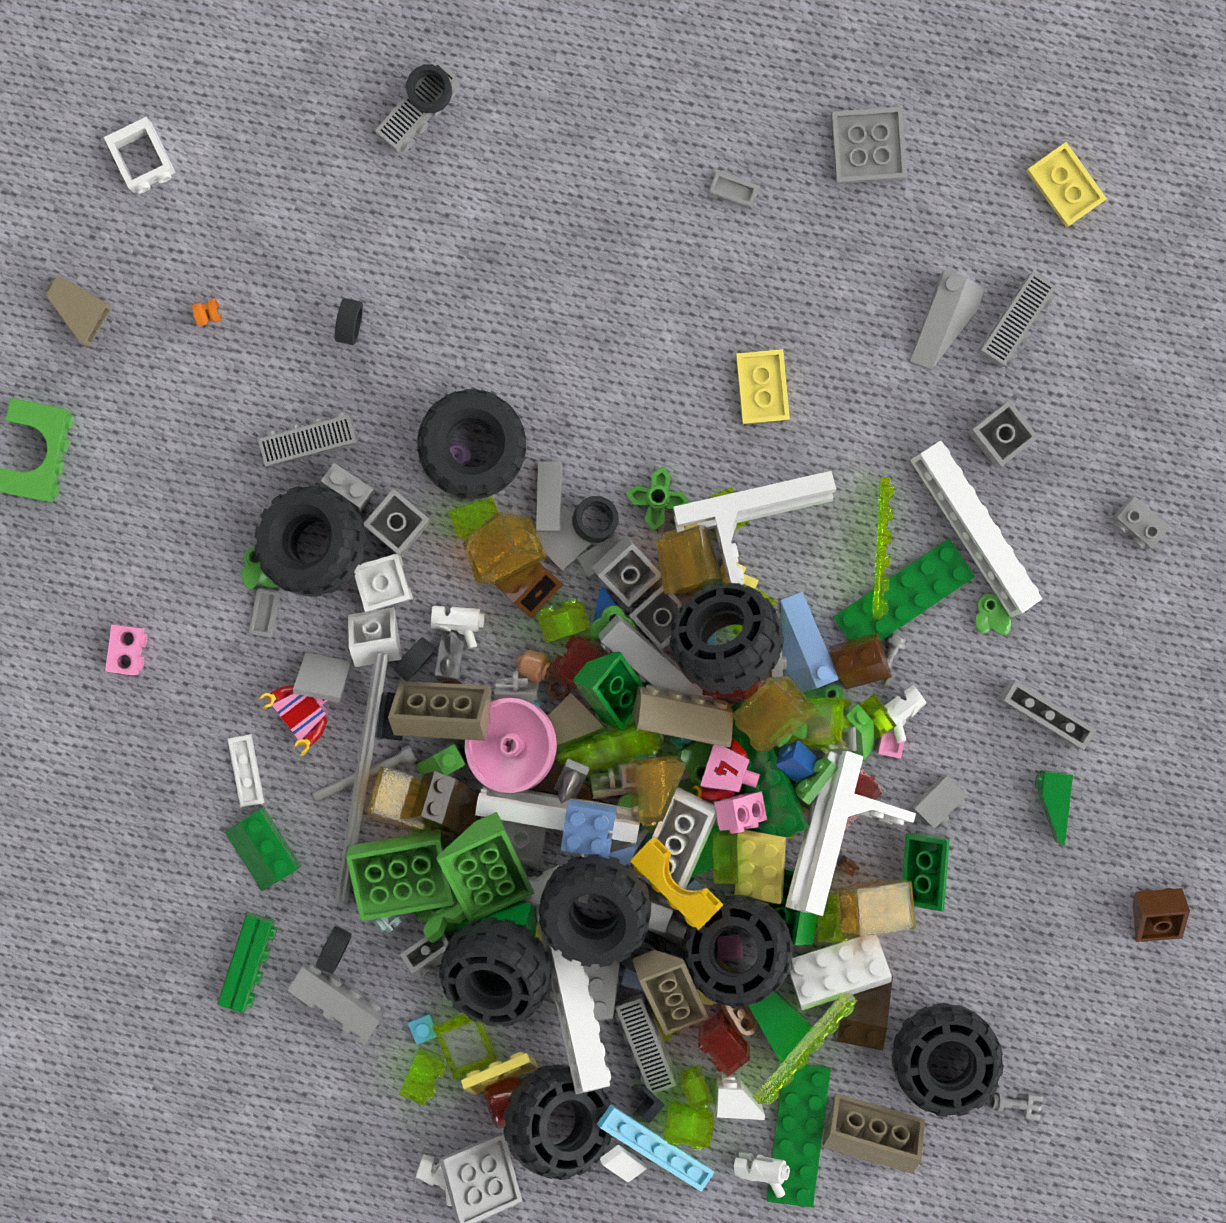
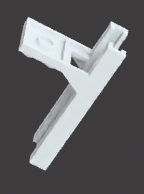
[673,471,836,585]
[785,751,916,916]
[475,785,642,904]

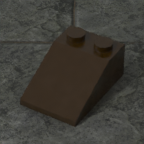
[410,771,482,836]
[833,976,893,1051]

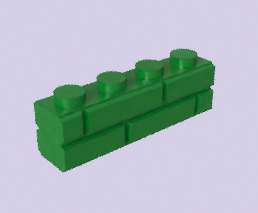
[217,912,278,1013]

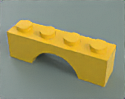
[630,837,723,930]

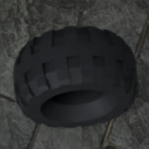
[417,389,526,499]
[254,485,367,597]
[669,582,784,694]
[538,854,651,967]
[681,895,793,1007]
[439,917,552,1027]
[891,1003,1004,1117]
[503,1064,612,1180]

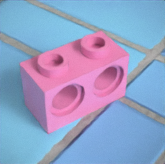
[105,625,147,675]
[714,791,767,834]

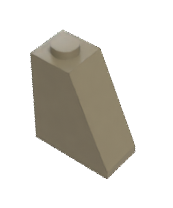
[46,275,112,347]
[548,693,607,750]

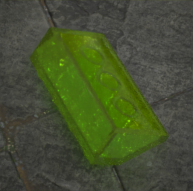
[558,724,663,776]

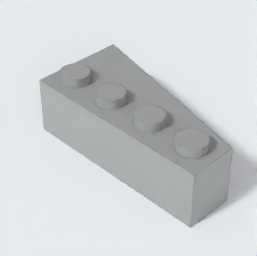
[583,961,620,1020]
[288,963,385,1045]

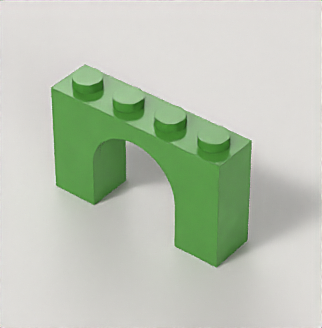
[0,398,74,503]

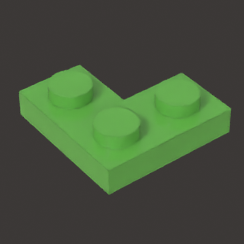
[791,756,839,805]

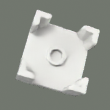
[354,554,413,612]

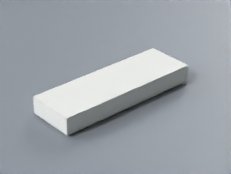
[228,734,264,808]
[600,1145,647,1182]

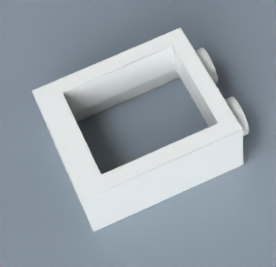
[104,117,176,194]

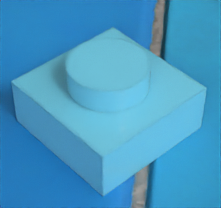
[408,1013,439,1045]

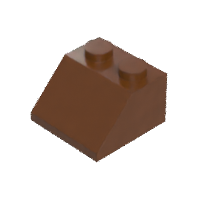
[830,633,892,689]
[1133,888,1190,942]

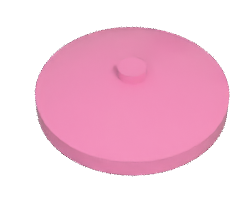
[465,698,557,793]

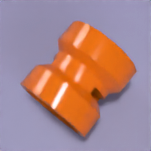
[192,298,222,327]

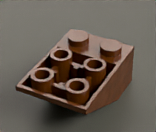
[481,537,564,619]

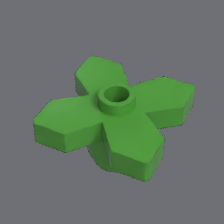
[626,467,690,531]
[414,890,467,943]

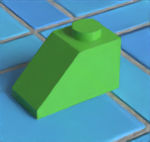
[833,704,875,761]
[415,743,468,777]

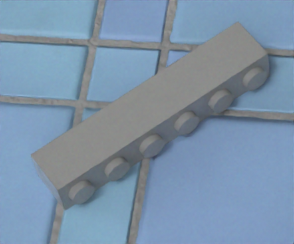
[599,614,718,701]

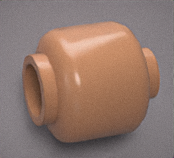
[515,649,552,683]

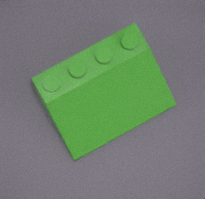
[436,812,535,923]
[346,829,454,921]

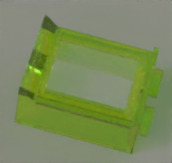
[786,696,851,749]
[432,1013,498,1080]

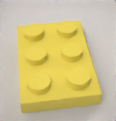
[1026,142,1107,228]
[736,349,790,425]
[735,830,786,904]
[461,1052,539,1095]

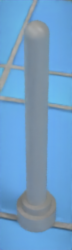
[312,743,418,801]

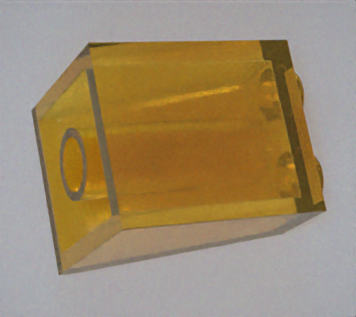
[462,512,547,585]
[656,523,723,594]
[731,676,818,752]
[630,756,685,826]
[367,766,431,833]
[838,879,916,937]

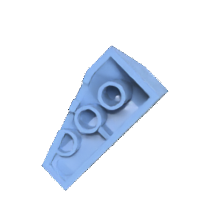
[780,592,839,696]

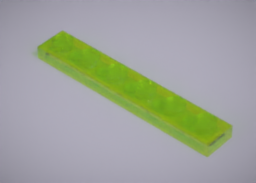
[872,477,894,620]
[753,993,858,1104]

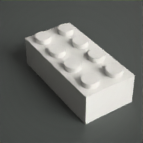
[637,787,717,889]
[789,932,892,1010]

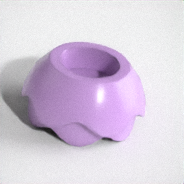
[450,442,471,467]

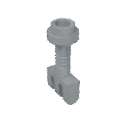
[876,634,906,687]
[990,1092,1043,1120]

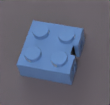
[561,799,617,858]

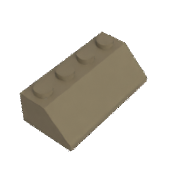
[388,681,491,741]
[632,685,733,747]
[633,950,709,1035]
[823,1093,925,1174]

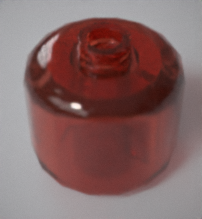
[484,1077,520,1128]

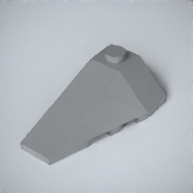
[910,270,985,370]

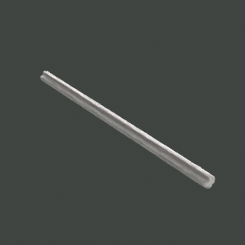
[335,652,389,904]

